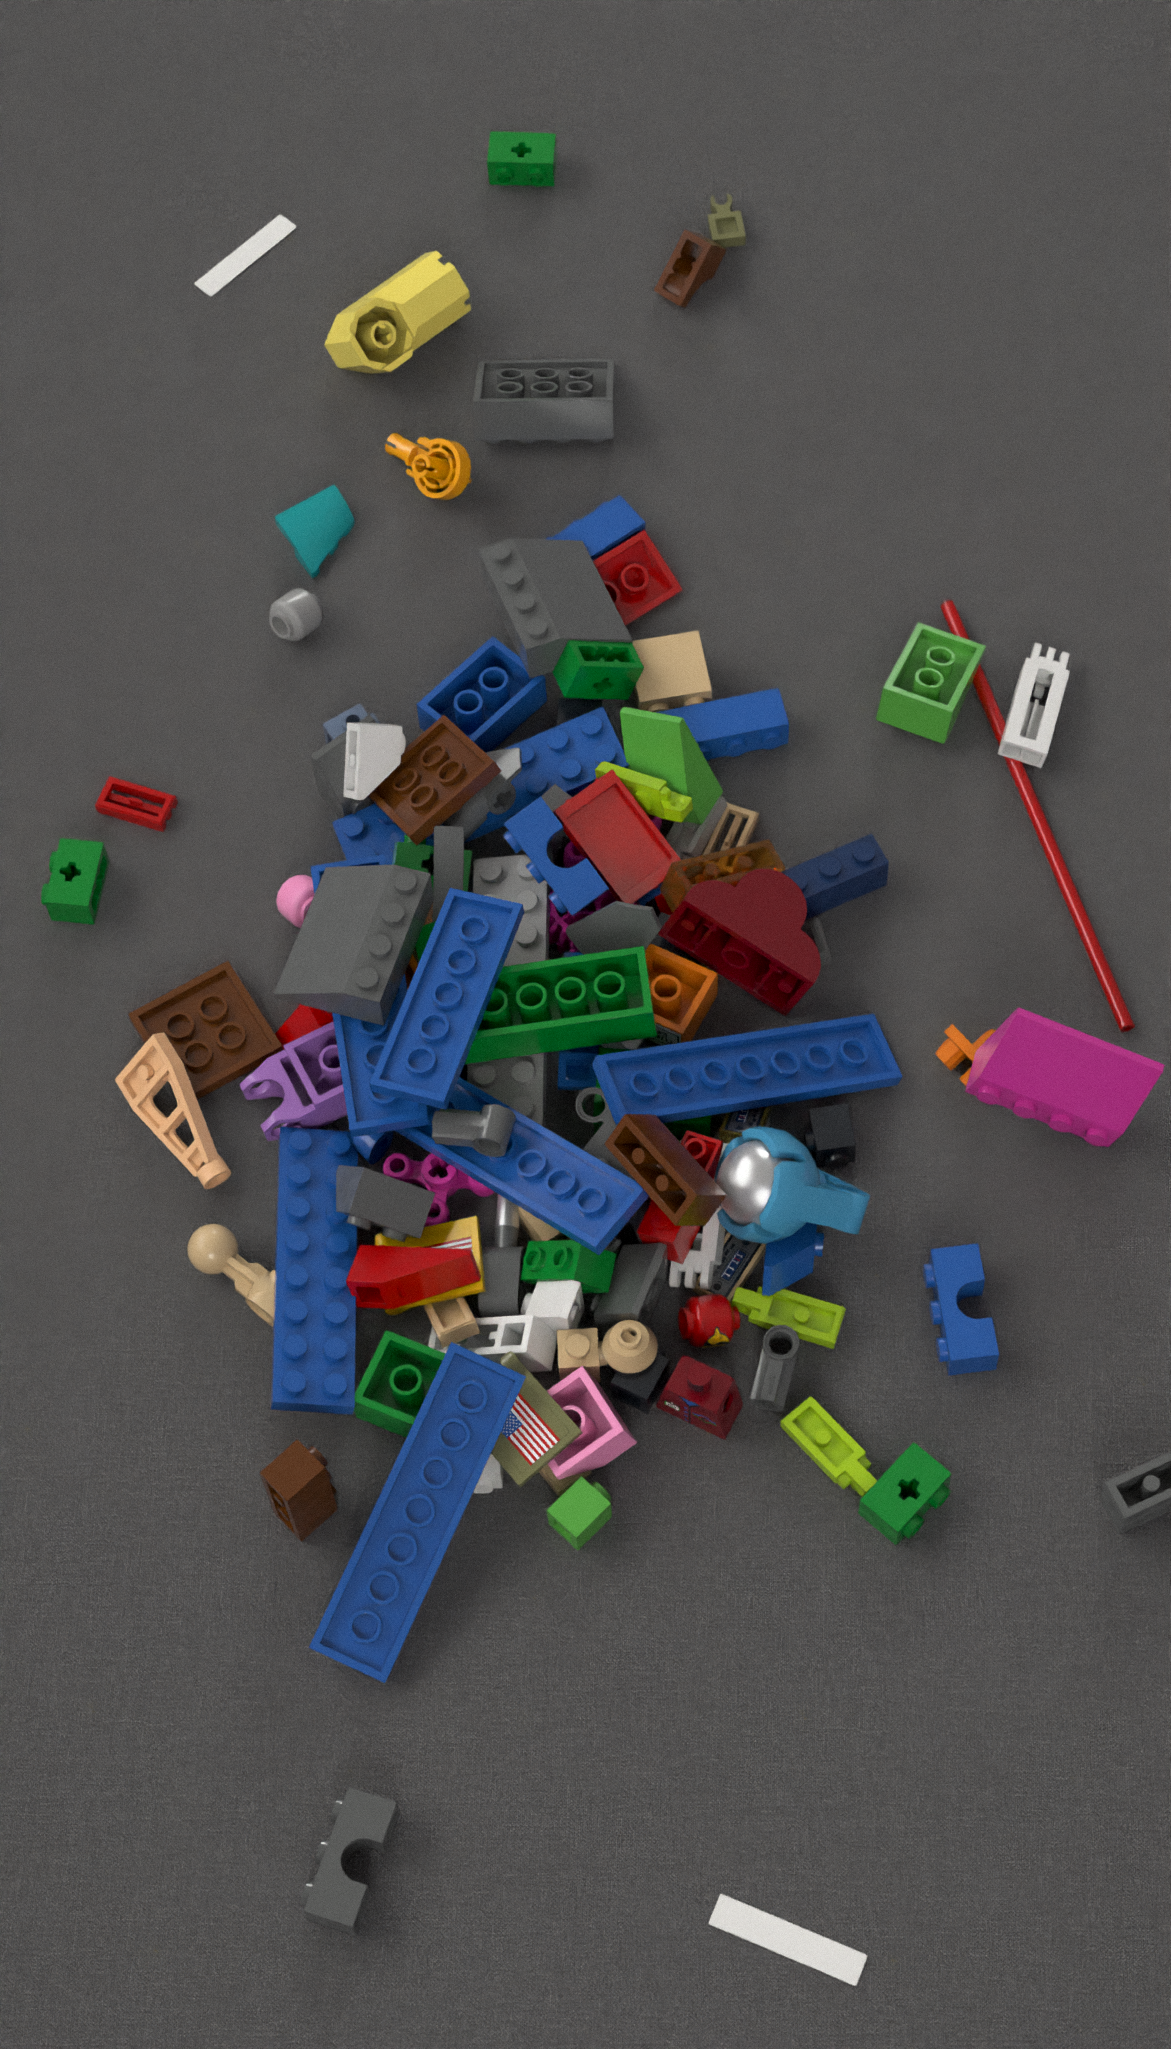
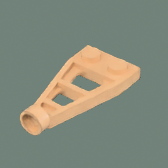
[115,1032,231,1189]

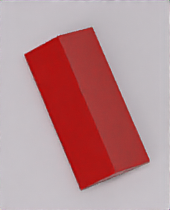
[593,530,683,626]

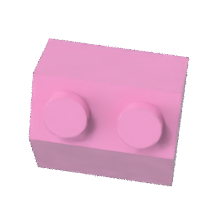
[547,1366,637,1479]

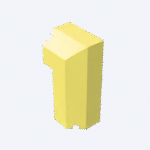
[324,251,471,374]

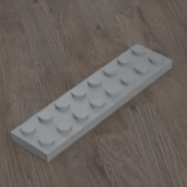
[467,853,551,1128]

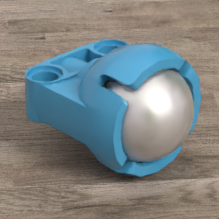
[714,1126,870,1244]

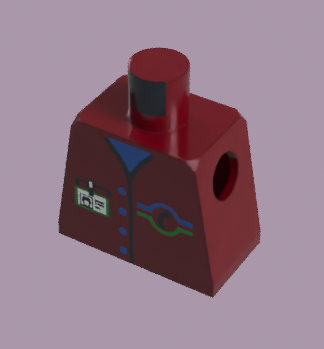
[656,1355,743,1440]

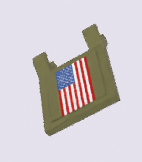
[491,1351,583,1487]

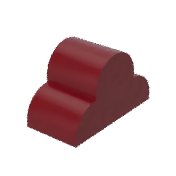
[658,869,821,1016]

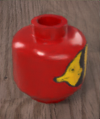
[678,1294,740,1348]

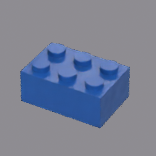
[416,636,547,752]

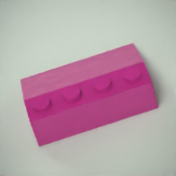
[965,1007,1165,1147]

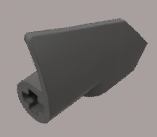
[443,748,522,842]
[566,901,662,955]

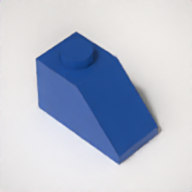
[762,1222,824,1296]

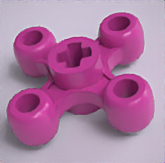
[383,1153,495,1227]

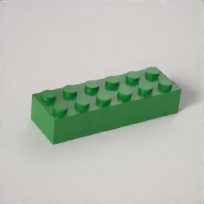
[465,946,657,1064]

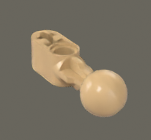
[187,1224,275,1327]

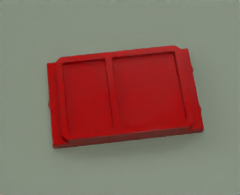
[553,769,685,904]

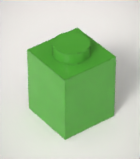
[547,1476,612,1551]

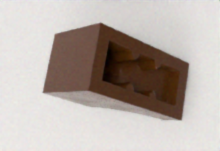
[654,229,727,308]

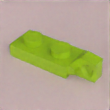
[595,761,693,823]
[732,1286,846,1349]
[780,1396,877,1497]

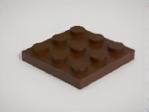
[368,715,501,846]
[128,961,283,1100]

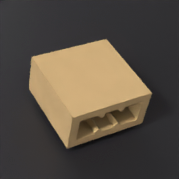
[632,631,712,712]

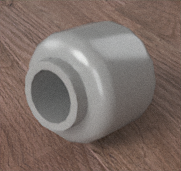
[269,588,322,641]

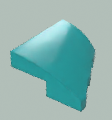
[274,484,355,578]

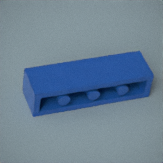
[545,495,646,561]
[655,688,789,761]

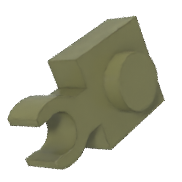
[707,194,746,248]

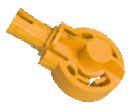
[385,433,472,500]

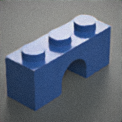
[503,796,609,917]
[923,1243,999,1376]

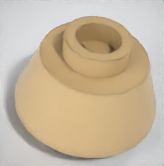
[602,1320,658,1373]

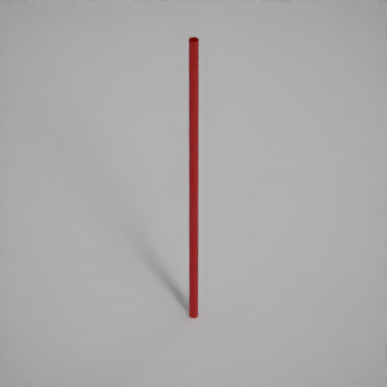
[940,600,1135,1033]

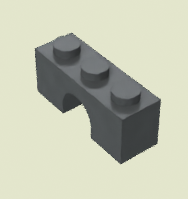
[300,1786,401,1937]

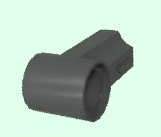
[432,1104,516,1157]
[749,1325,799,1411]

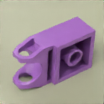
[239,1021,347,1141]

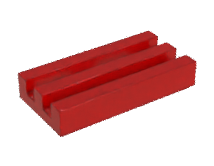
[95,776,178,832]

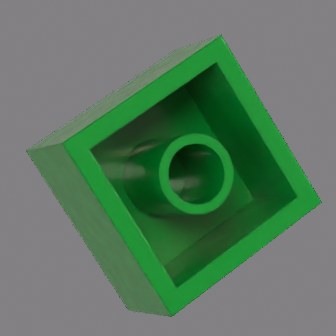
[354,1330,446,1438]

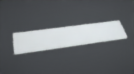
[194,214,297,296]
[709,1894,867,1986]

